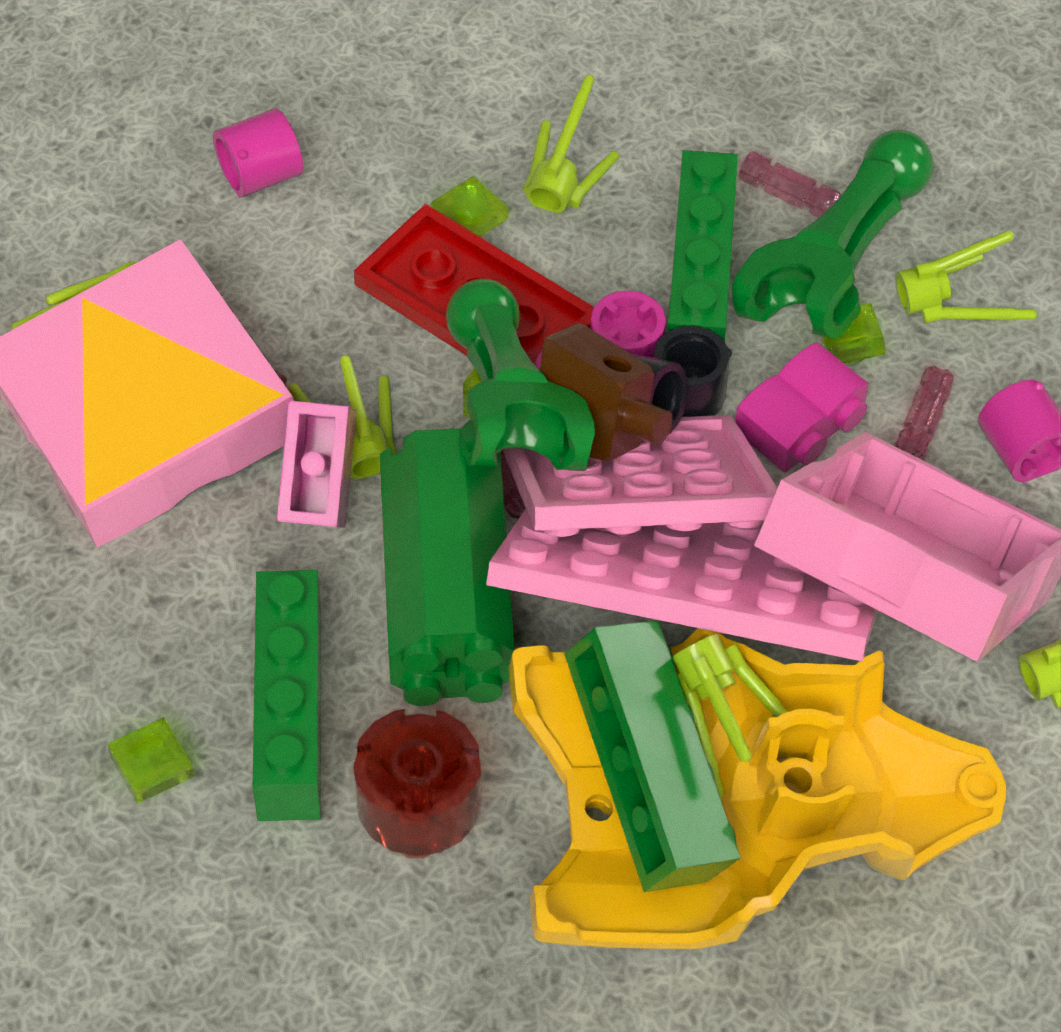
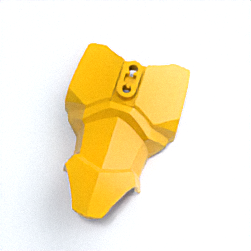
[509,628,1006,949]

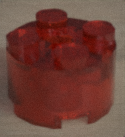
[353,709,482,859]

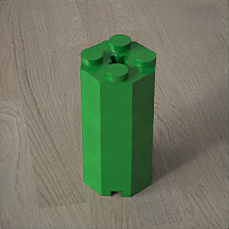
[380,428,515,706]

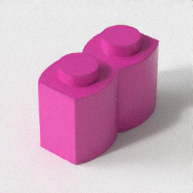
[735,342,868,473]

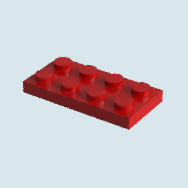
[354,204,594,365]

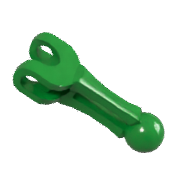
[732,130,933,339]
[446,279,595,471]

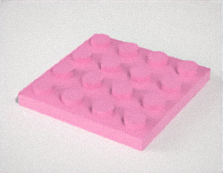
[502,415,777,537]

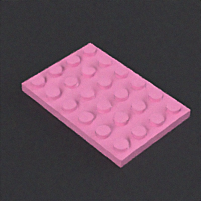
[486,509,877,661]

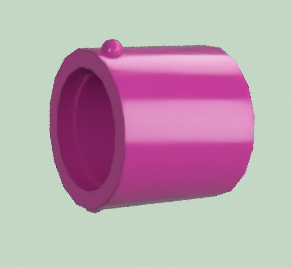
[213,108,303,198]
[590,290,666,358]
[978,380,1061,483]

